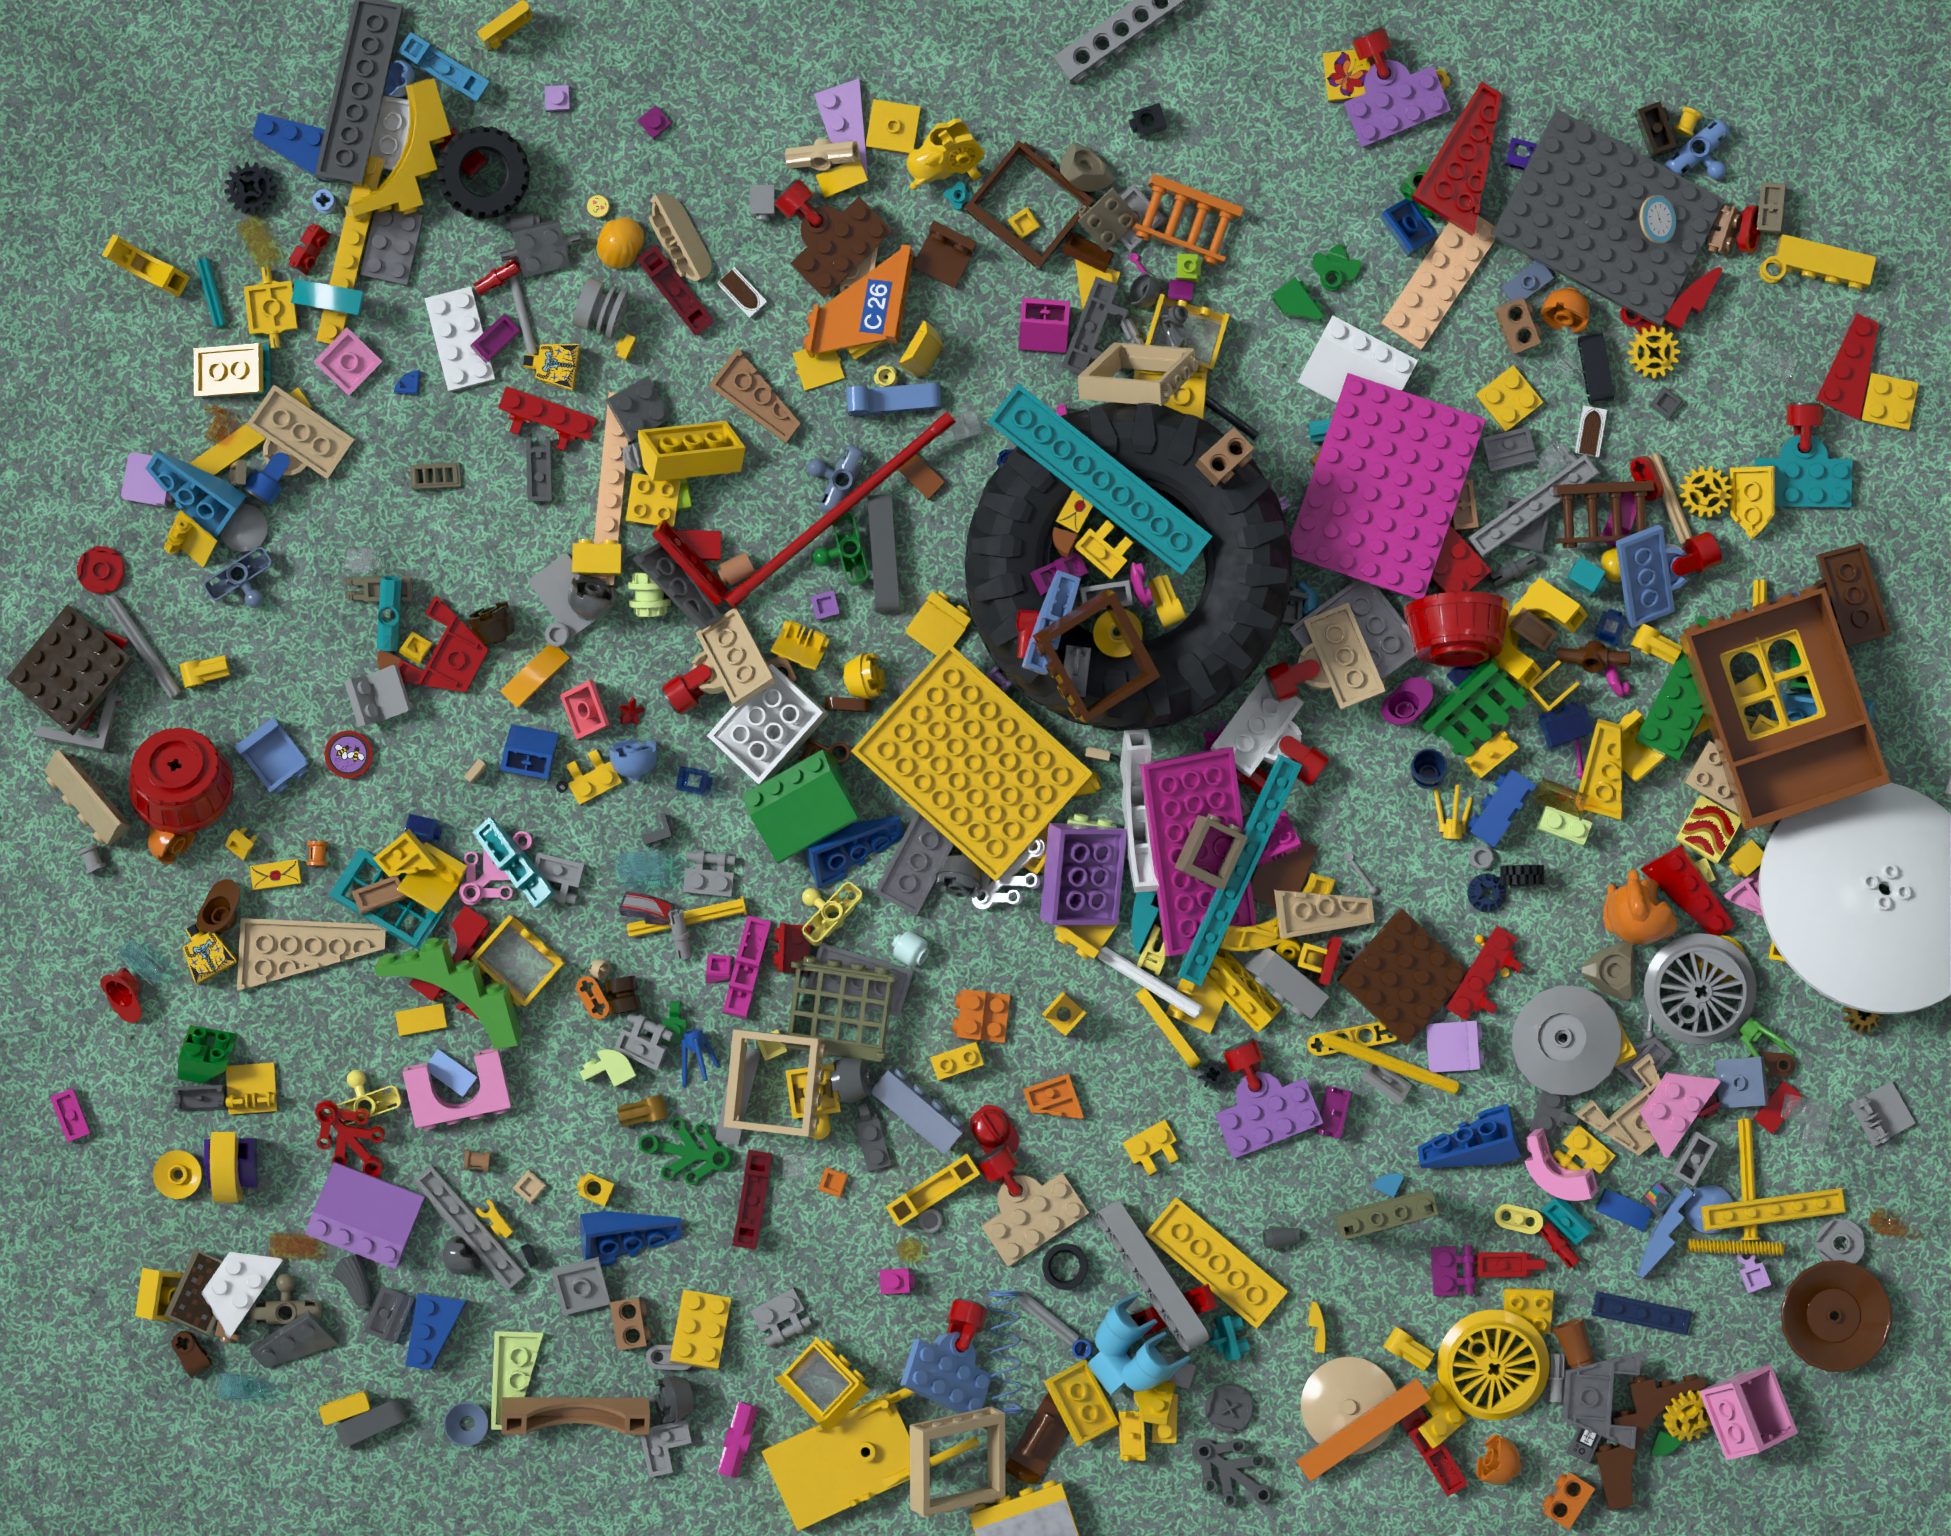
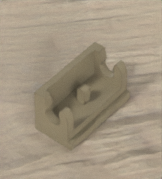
[1757,182,1787,236]

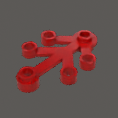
[315,1100,385,1177]

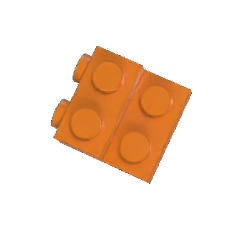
[952,989,1010,1043]

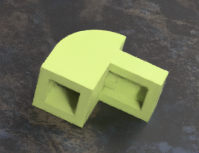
[580,1049,637,1087]

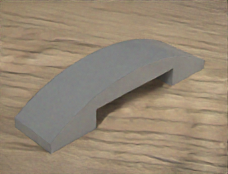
[715,1048,761,1146]

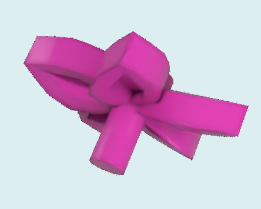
[1203,729,1223,750]

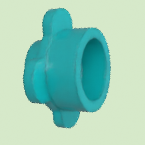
[944,181,973,210]

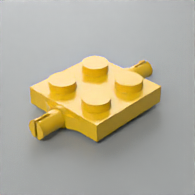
[244,267,298,349]

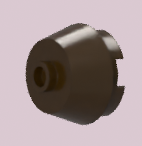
[468,601,515,644]

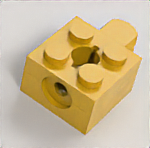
[786,1064,841,1140]

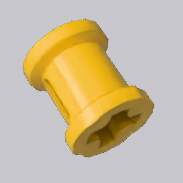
[1673,107,1703,138]

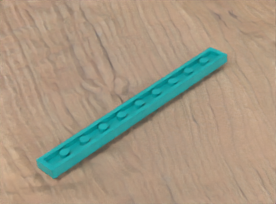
[1177,754,1302,987]

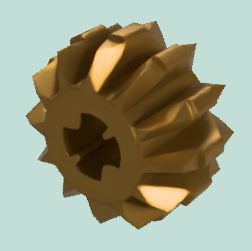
[1842,1008,1884,1034]

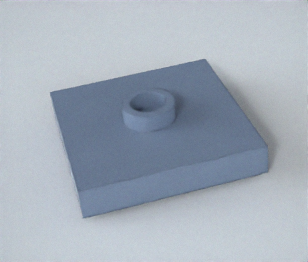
[1715,1056,1768,1109]

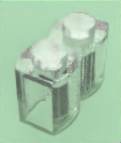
[931,402,986,447]

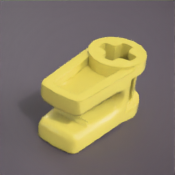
[1137,925,1167,976]

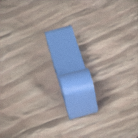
[846,383,942,416]

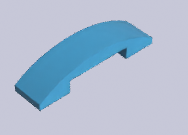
[397,32,490,102]

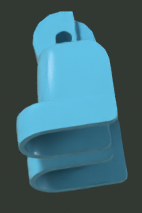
[1087,1292,1191,1396]

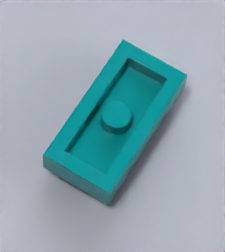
[1541,1197,1594,1245]

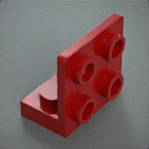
[774,923,811,974]

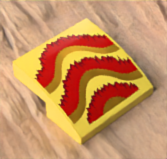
[1675,795,1741,864]

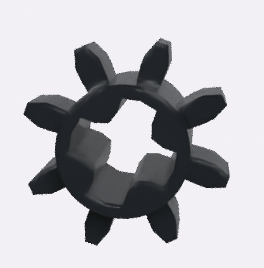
[1198,1059,1228,1089]

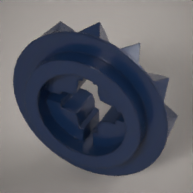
[1467,873,1506,912]

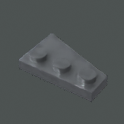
[250,1310,339,1368]

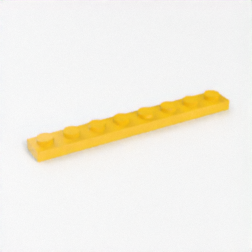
[316,155,385,344]

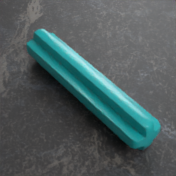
[196,258,227,328]

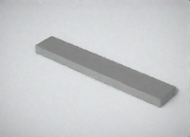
[1468,454,1600,558]
[412,1165,527,1292]

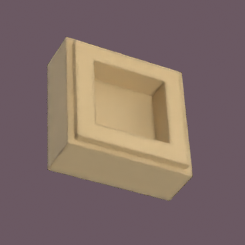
[1085,747,1111,762]
[464,759,488,783]
[513,1170,547,1204]

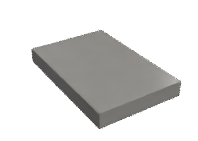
[527,552,598,639]

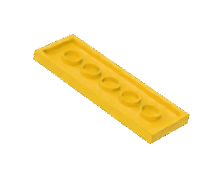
[1145,1197,1288,1329]

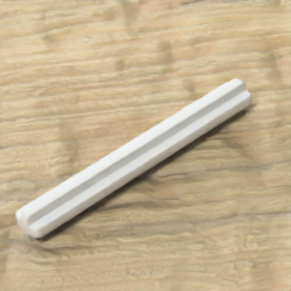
[1097,947,1203,1018]

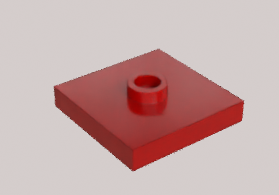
[1316,936,1342,986]

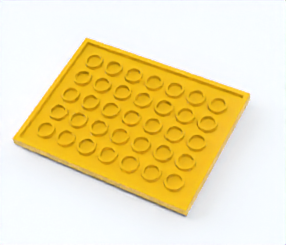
[851,643,1093,882]

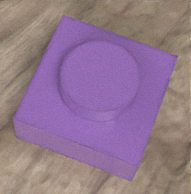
[810,590,840,620]

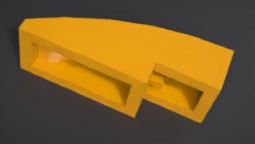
[500,644,570,709]

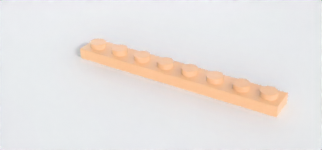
[590,392,629,586]

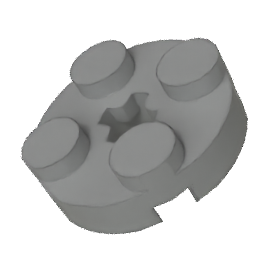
[1815,1219,1865,1264]

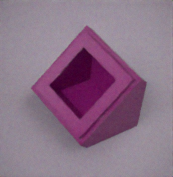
[1167,279,1194,301]

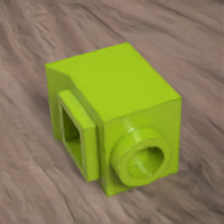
[1175,253,1201,283]

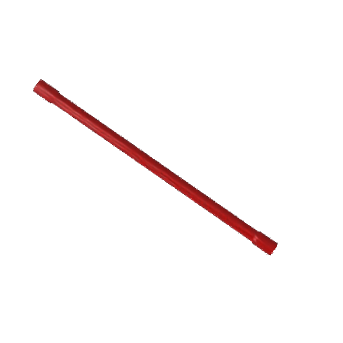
[724,411,956,609]

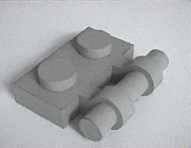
[683,850,736,897]
[534,852,585,904]
[614,1012,674,1071]
[750,1288,812,1347]

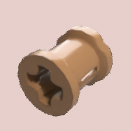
[464,1149,491,1173]

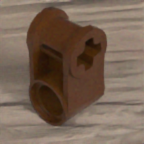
[172,1331,213,1379]

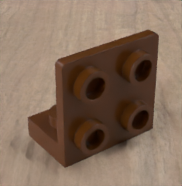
[913,220,977,288]

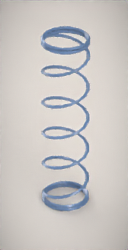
[988,1290,1023,1414]

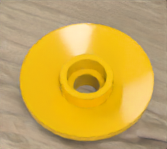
[1093,609,1143,657]
[153,1150,202,1199]

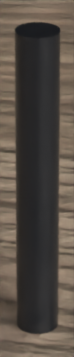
[1205,394,1259,440]

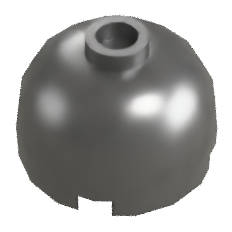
[568,575,618,621]

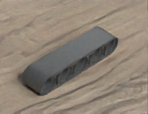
[867,494,900,613]

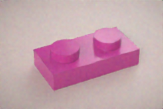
[50,1088,91,1142]

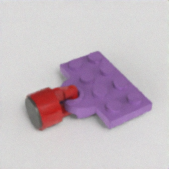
[1343,26,1451,147]
[1215,1038,1324,1159]

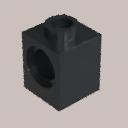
[1129,103,1167,138]

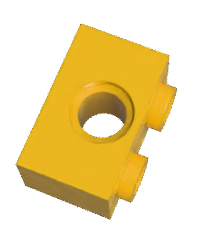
[930,1042,984,1081]

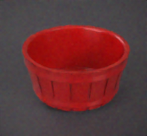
[1404,591,1509,667]
[129,728,234,834]

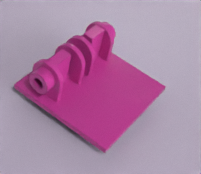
[1256,811,1301,866]

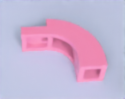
[1524,1128,1599,1201]

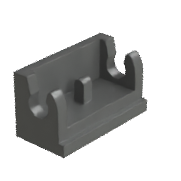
[173,1085,226,1111]

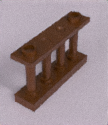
[1553,481,1654,548]

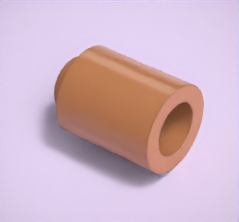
[717,552,756,586]

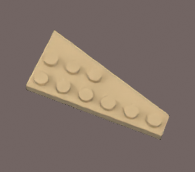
[237,918,387,991]

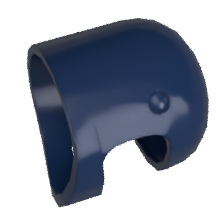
[1411,749,1447,789]

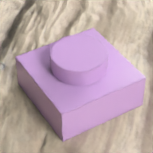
[545,85,570,112]

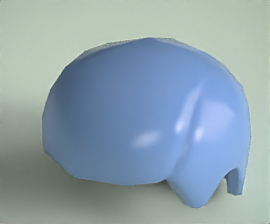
[384,60,415,97]

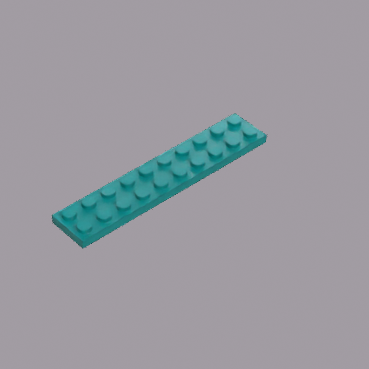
[987,383,1212,575]

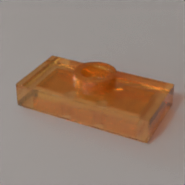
[269,1233,320,1258]

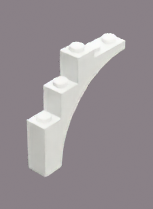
[1120,729,1159,893]

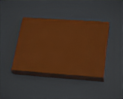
[1251,840,1318,909]

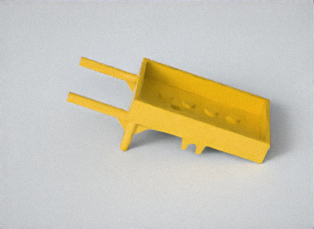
[761,1388,980,1531]

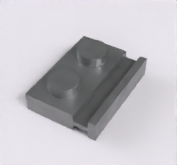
[1481,426,1537,472]
[362,1285,414,1344]

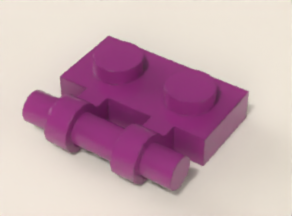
[1431,1245,1477,1296]

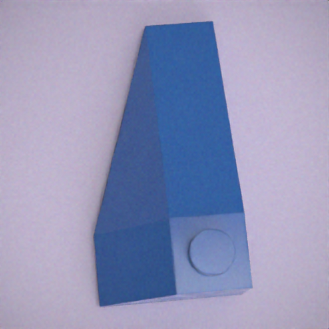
[803,816,903,889]
[1417,1104,1522,1168]
[580,1211,682,1267]

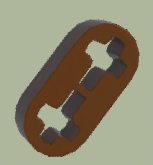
[825,697,871,712]

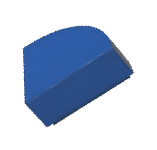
[394,370,421,395]

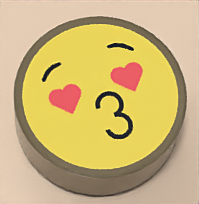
[586,194,610,219]

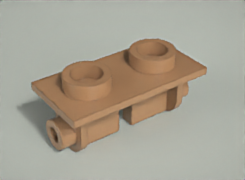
[1707,205,1741,258]

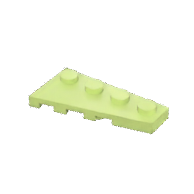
[491,1331,543,1430]

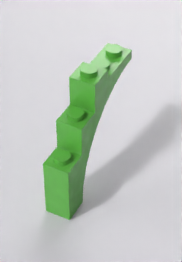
[374,938,522,1049]

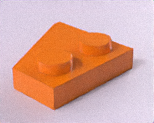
[1023,1073,1084,1119]

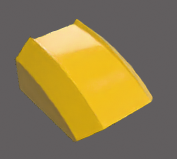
[899,321,944,378]

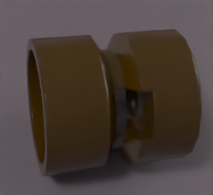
[605,975,642,1015]

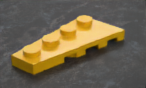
[1574,718,1623,820]

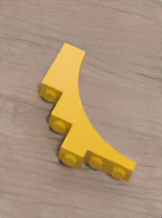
[345,79,451,220]

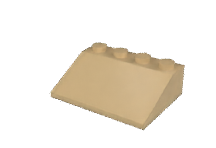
[44,749,133,846]

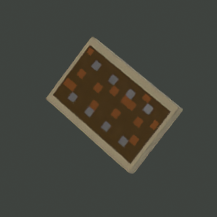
[164,1249,223,1336]

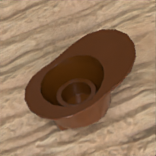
[197,879,240,934]

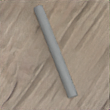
[505,262,537,355]

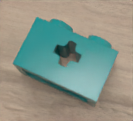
[1564,557,1606,597]

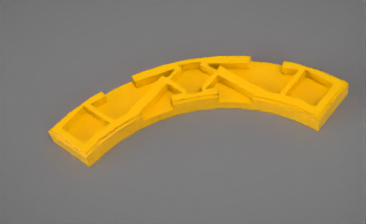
[1219,873,1336,951]

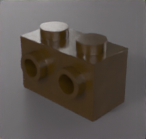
[1634,101,1678,159]

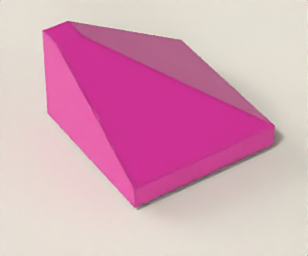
[706,954,732,983]

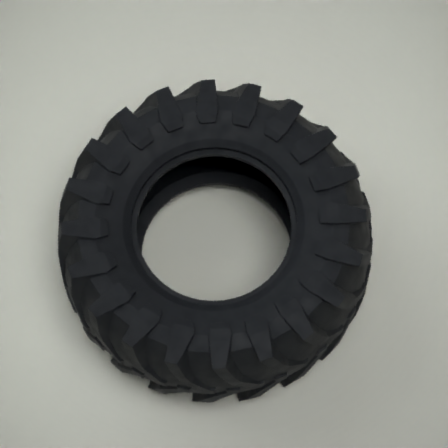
[965,402,1292,731]

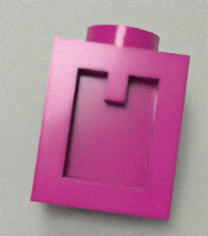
[880,1268,915,1294]

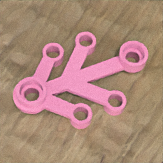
[459,831,532,905]

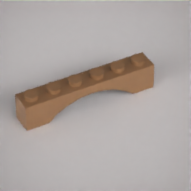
[501,1397,650,1435]

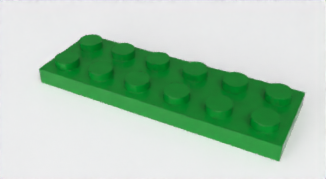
[1635,615,1734,762]

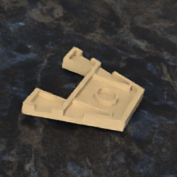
[1575,1054,1661,1156]

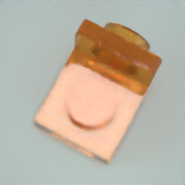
[1869,1208,1906,1236]

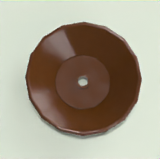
[1781,1260,1892,1372]

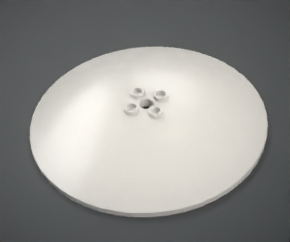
[1759,783,1951,1014]

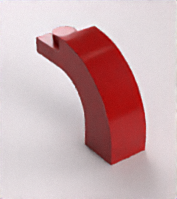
[1130,1284,1218,1337]

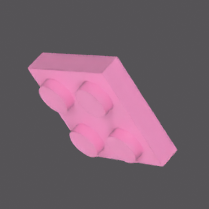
[313,327,382,396]

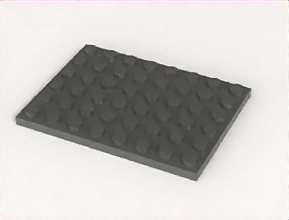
[1490,109,1725,327]

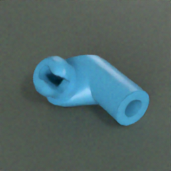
[1296,580,1318,616]

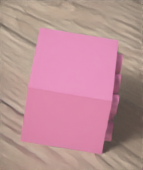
[1699,1364,1798,1460]

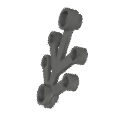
[1192,1438,1273,1508]

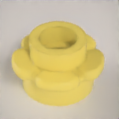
[874,365,898,387]

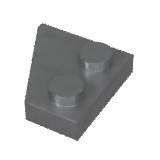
[1615,1037,1673,1090]

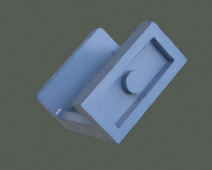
[235,717,311,794]

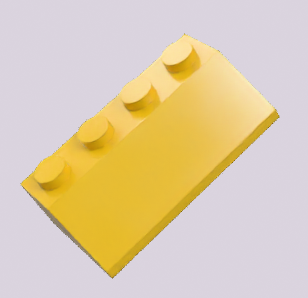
[638,421,746,481]

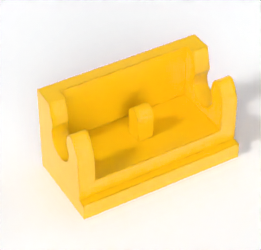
[1464,731,1519,779]
[1118,1410,1146,1461]

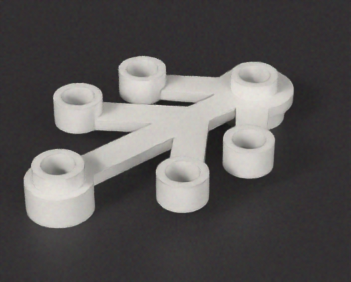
[972,838,1047,910]

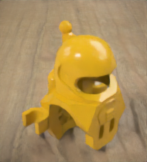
[906,118,986,190]

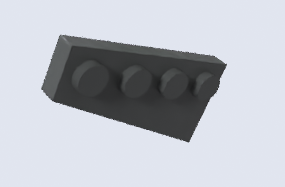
[633,543,722,631]

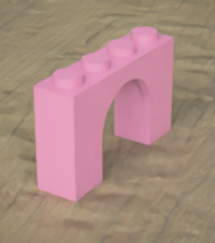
[403,1048,512,1130]

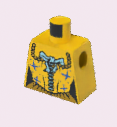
[523,344,581,392]
[183,923,238,984]

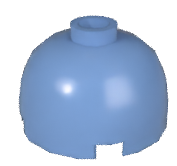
[608,739,658,781]

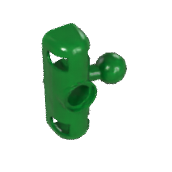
[813,513,869,586]

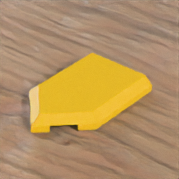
[1730,466,1775,540]

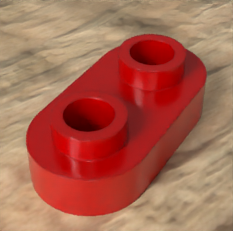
[1736,205,1760,253]

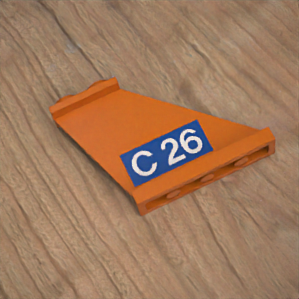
[803,244,914,358]

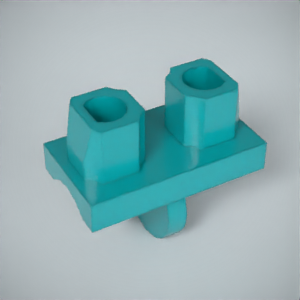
[1207,1315,1250,1361]

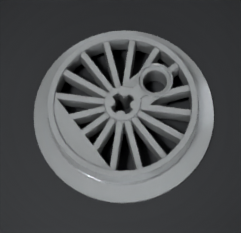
[1644,933,1757,1044]

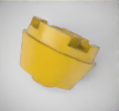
[843,652,885,700]

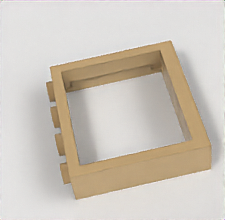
[1078,342,1198,406]
[723,1029,826,1137]
[910,1406,1005,1518]

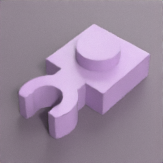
[1737,1250,1771,1295]

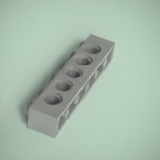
[1053,0,1187,84]

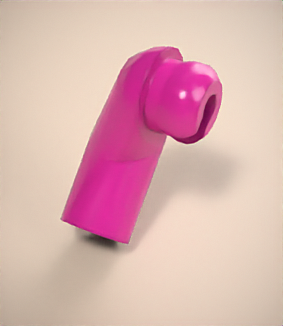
[1604,665,1630,697]

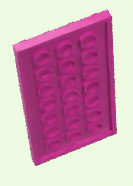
[1140,746,1256,956]

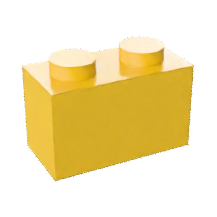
[572,539,623,576]

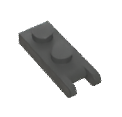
[526,436,553,502]

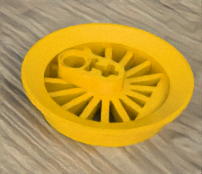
[1437,1309,1550,1420]

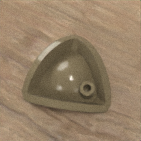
[1060,143,1114,192]
[1582,942,1636,1000]

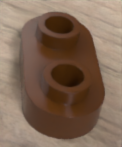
[1748,1052,1795,1077]

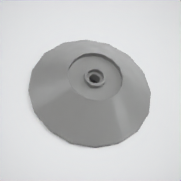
[1511,985,1622,1096]

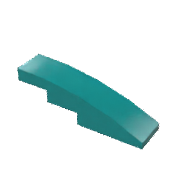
[473,817,556,908]

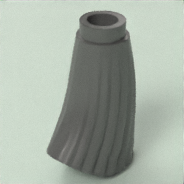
[331,1254,372,1310]

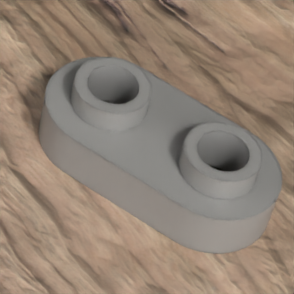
[646,1344,691,1370]

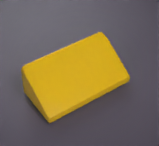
[319,1390,370,1425]

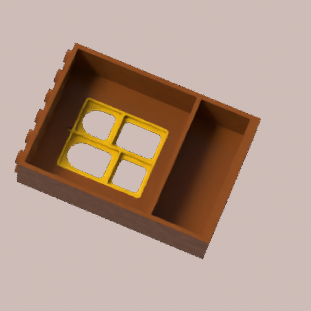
[1679,585,1891,831]

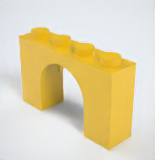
[1495,577,1588,690]

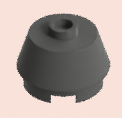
[936,855,983,897]
[831,1056,873,1105]
[654,1375,695,1423]

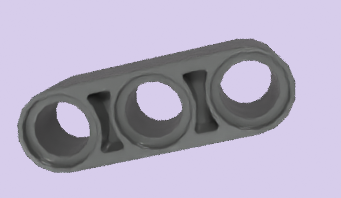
[334,1397,408,1448]

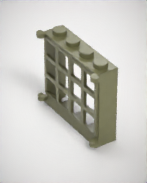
[781,955,898,1062]

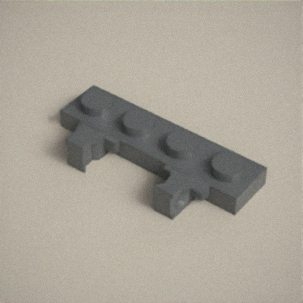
[1061,276,1129,374]
[1528,1039,1579,1139]

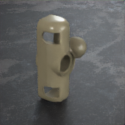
[249,1273,323,1325]

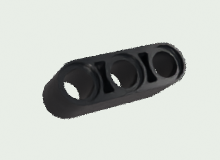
[1578,333,1614,405]

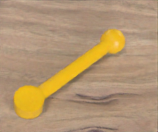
[1475,935,1510,977]

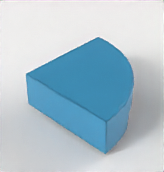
[1371,1173,1404,1198]

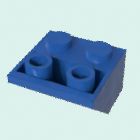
[500,724,559,781]

